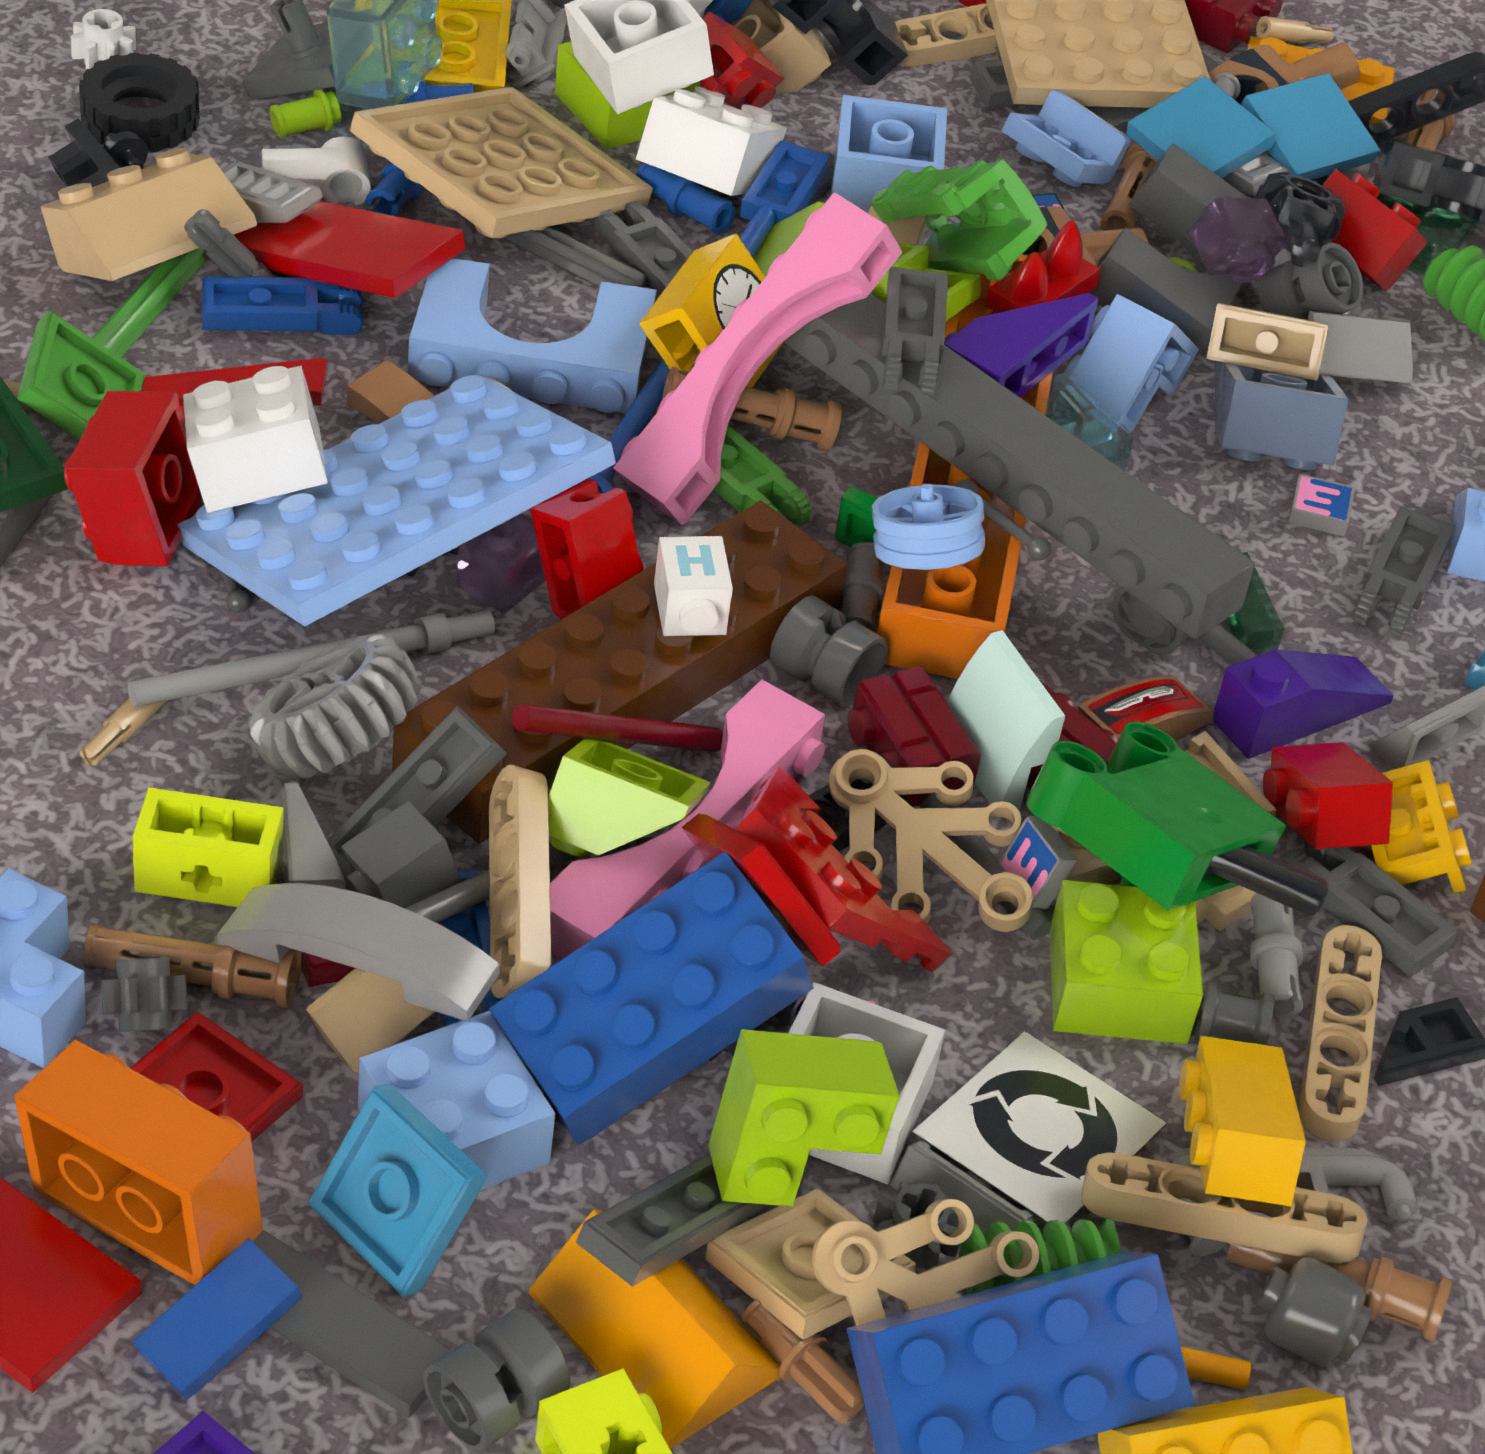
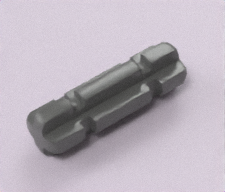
[184,209,274,277]

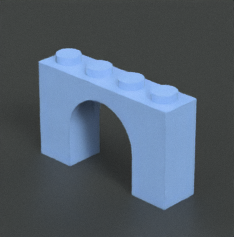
[408,258,657,414]

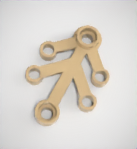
[829,749,1033,932]
[812,1199,1039,1326]

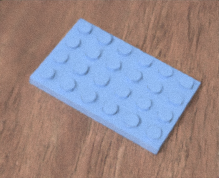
[177,374,616,627]

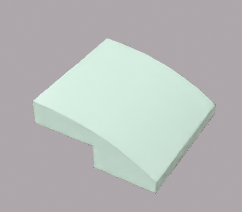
[947,630,1065,810]

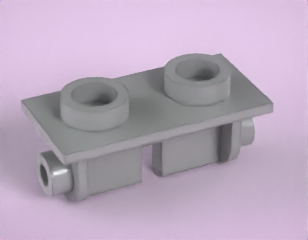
[506,0,567,88]

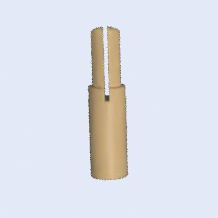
[1256,16,1334,43]
[80,698,168,766]

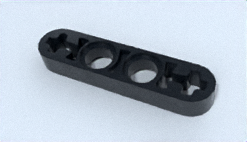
[1348,52,1485,144]

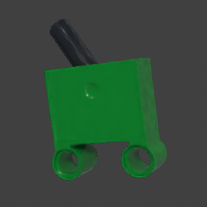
[1026,721,1329,916]

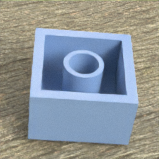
[830,95,947,213]
[358,1011,555,1190]

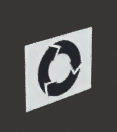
[912,1031,1166,1223]

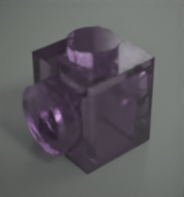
[1188,196,1286,283]
[456,513,546,614]

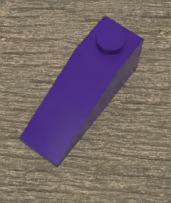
[944,293,1098,398]
[1213,649,1394,759]

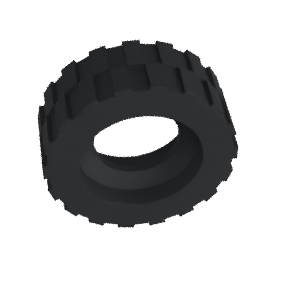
[79,53,200,153]

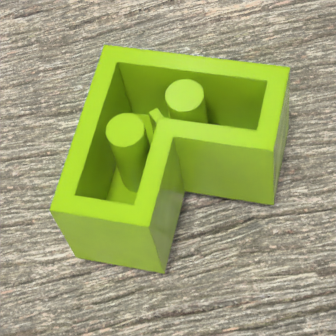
[708,1029,900,1207]

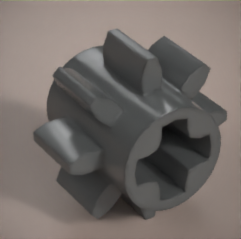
[101,958,188,1032]
[873,1181,960,1270]

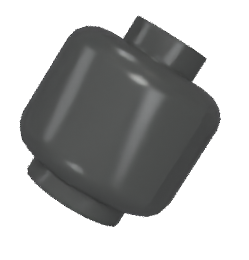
[1256,1257,1373,1368]

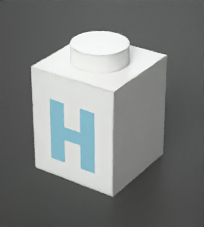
[654,536,733,636]

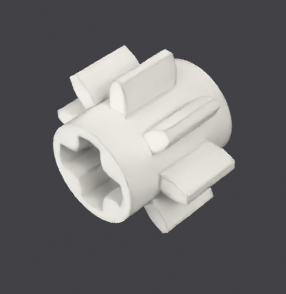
[70,9,136,69]

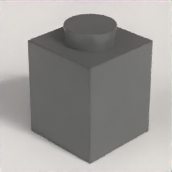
[341,801,462,908]

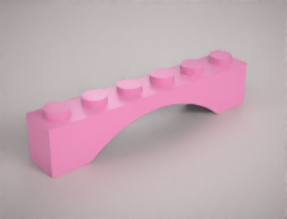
[613,192,903,525]
[550,679,825,961]

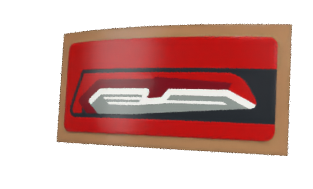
[1078,676,1214,742]

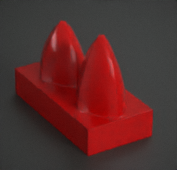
[985,220,1101,313]

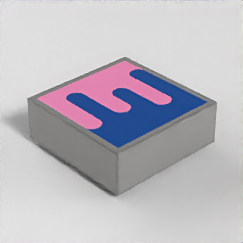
[1288,473,1355,536]
[999,816,1078,909]

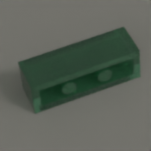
[1226,552,1285,654]

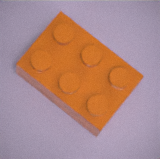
[14,1039,263,1285]

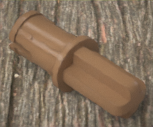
[739,1299,865,1424]

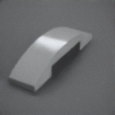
[217,883,500,1021]

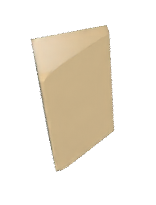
[1206,303,1329,380]
[306,968,435,1073]

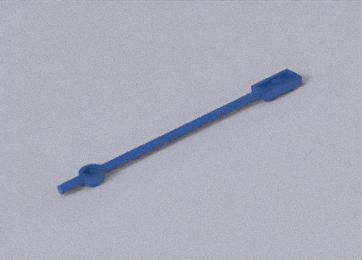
[537,140,830,563]

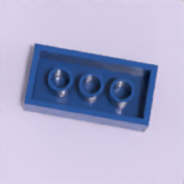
[488,851,814,1145]
[846,1252,1195,1454]

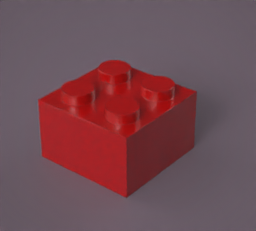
[64,391,202,566]

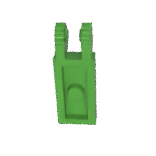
[713,425,812,526]

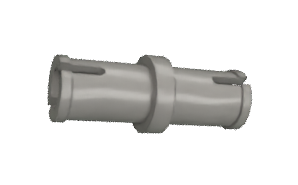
[1249,893,1304,1018]

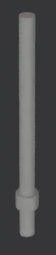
[128,610,495,707]

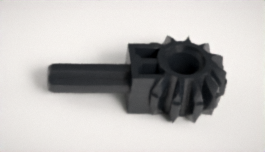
[1251,172,1346,267]

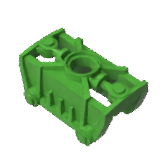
[870,159,1048,281]

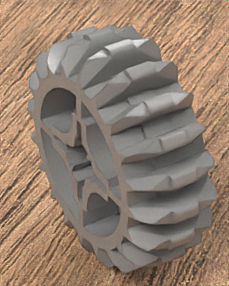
[248,634,422,779]

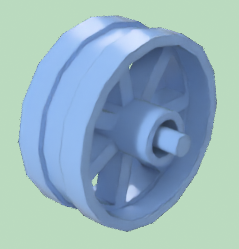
[872,484,985,570]

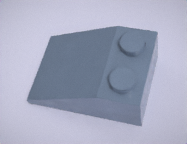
[1214,360,1349,471]

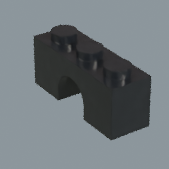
[769,0,908,85]
[1372,137,1485,224]

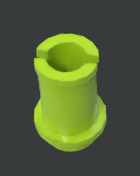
[269,89,341,138]

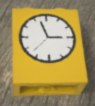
[639,233,783,388]

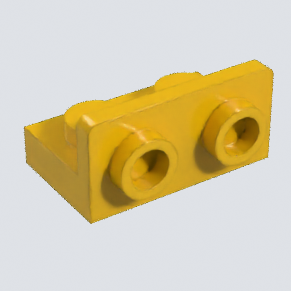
[1371,760,1473,893]

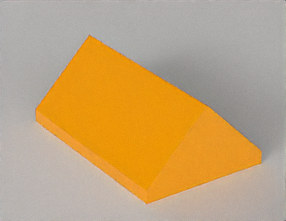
[529,1209,780,1449]

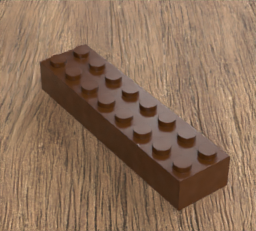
[392,500,848,844]

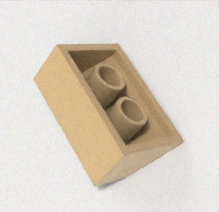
[731,0,831,93]
[40,148,257,281]

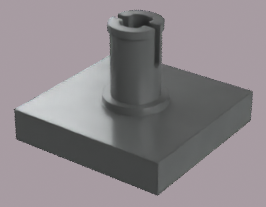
[242,0,380,99]

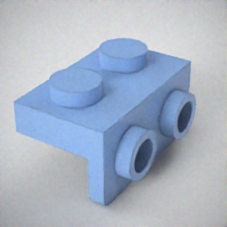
[1001,90,1131,187]

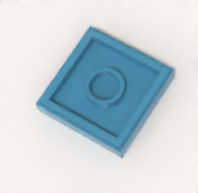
[1241,73,1381,180]
[1126,76,1276,178]
[308,1084,488,1297]

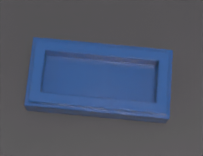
[132,1238,302,1401]

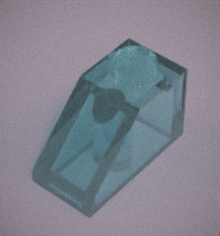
[1046,373,1134,471]

